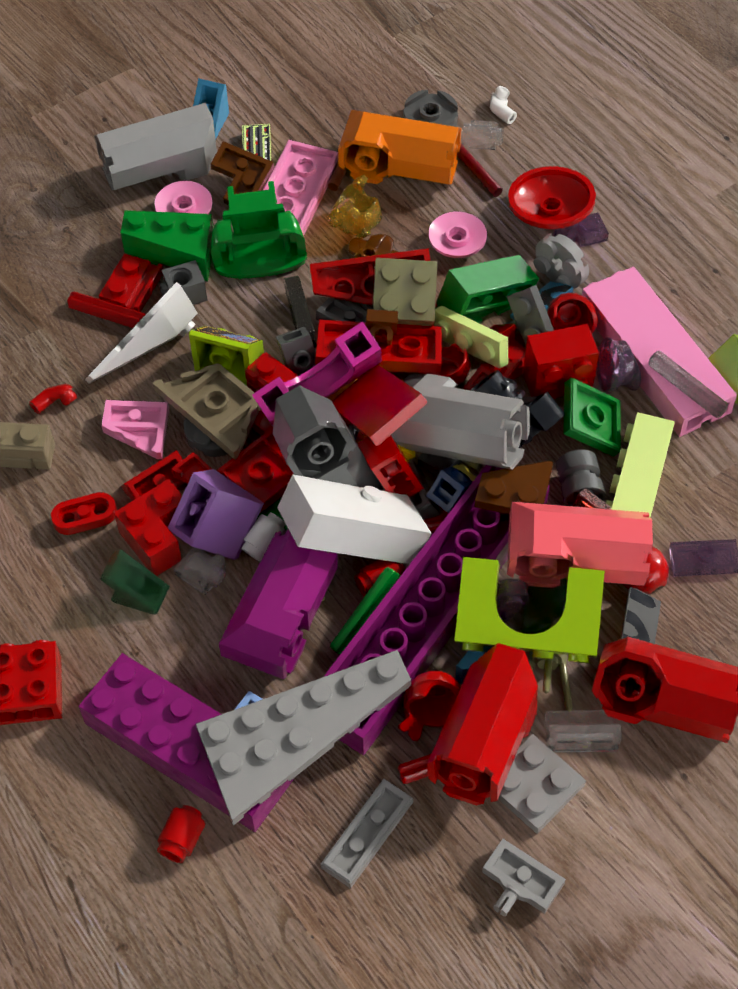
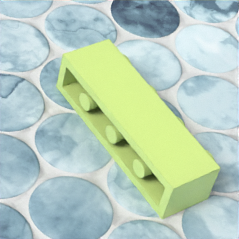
[605,412,675,517]

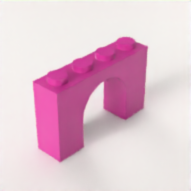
[252,321,382,426]

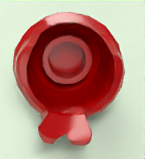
[547,293,598,334]
[398,671,460,741]

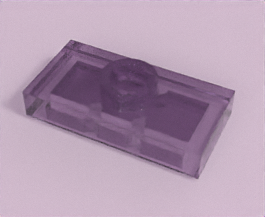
[669,539,738,577]

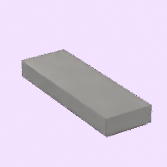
[321,779,413,888]

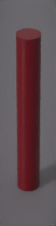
[457,143,503,197]

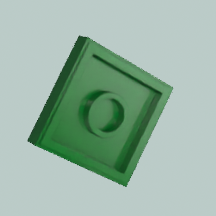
[563,377,621,457]

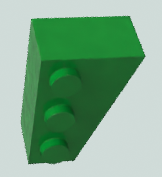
[120,210,214,282]
[435,255,539,324]

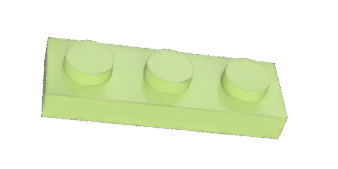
[434,306,508,369]

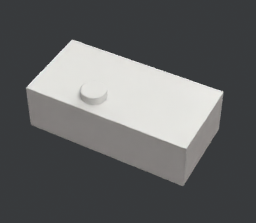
[277,474,431,564]

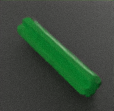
[330,567,400,655]

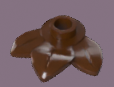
[348,234,398,258]

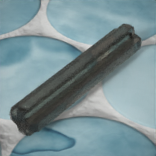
[648,350,728,418]

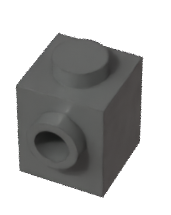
[276,327,316,376]

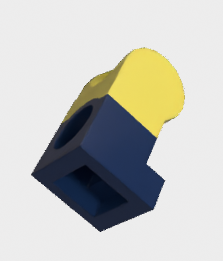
[426,464,477,513]

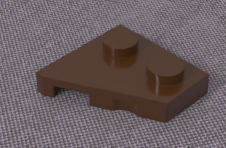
[475,461,553,515]

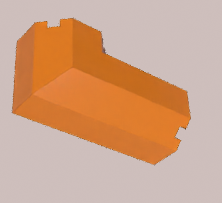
[338,110,462,185]

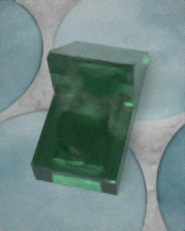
[100,549,170,615]

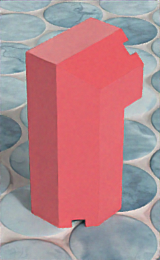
[507,502,653,588]

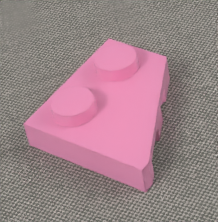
[101,400,169,459]

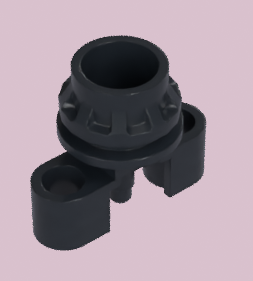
[470,370,565,448]

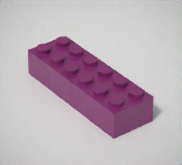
[78,653,294,832]

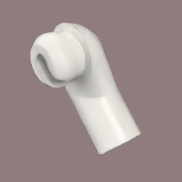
[490,86,517,124]

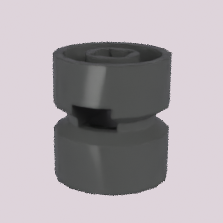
[556,450,606,508]

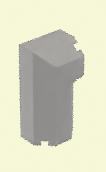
[94,103,217,190]
[391,374,530,470]

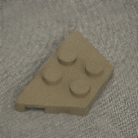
[153,363,261,459]

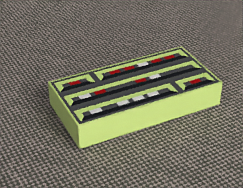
[242,124,271,161]

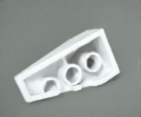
[85,282,198,384]

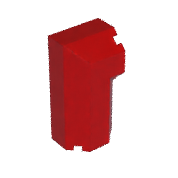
[592,637,738,743]
[427,643,538,806]

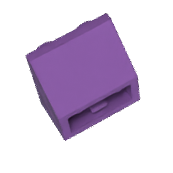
[168,469,264,560]

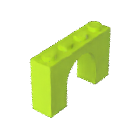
[455,557,605,663]

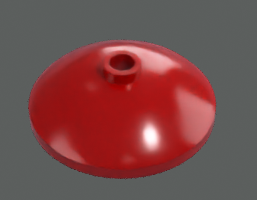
[508,166,596,230]

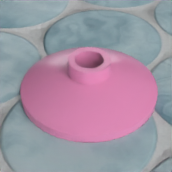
[155,181,212,214]
[428,212,487,258]

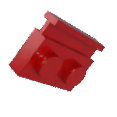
[99,253,164,312]

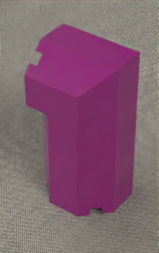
[219,529,338,679]

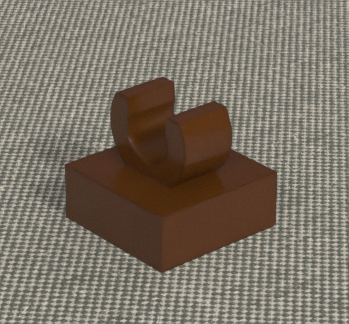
[366,309,398,345]

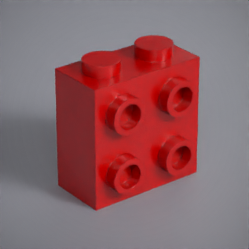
[0,640,63,725]

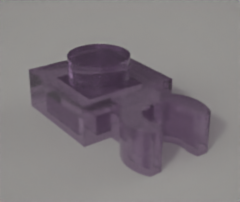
[553,213,609,247]

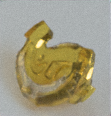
[327,175,382,239]

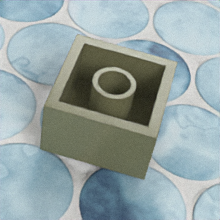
[372,258,437,326]

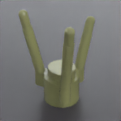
[529,651,573,713]

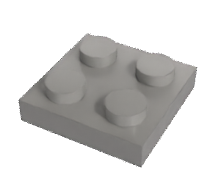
[498,734,586,834]

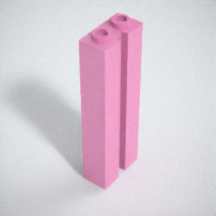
[582,267,737,437]

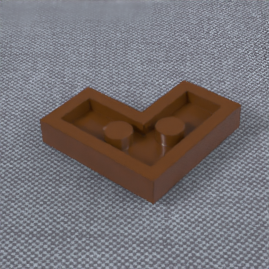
[210,141,274,205]

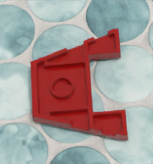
[171,409,294,514]

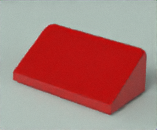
[121,450,185,501]

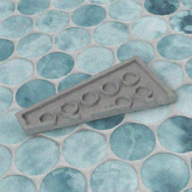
[196,650,411,826]

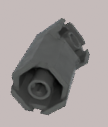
[273,385,383,491]

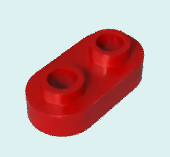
[51,492,117,535]

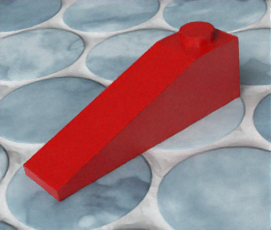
[310,248,437,308]

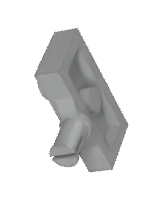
[482,839,566,916]

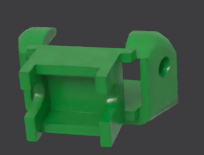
[210,181,307,279]

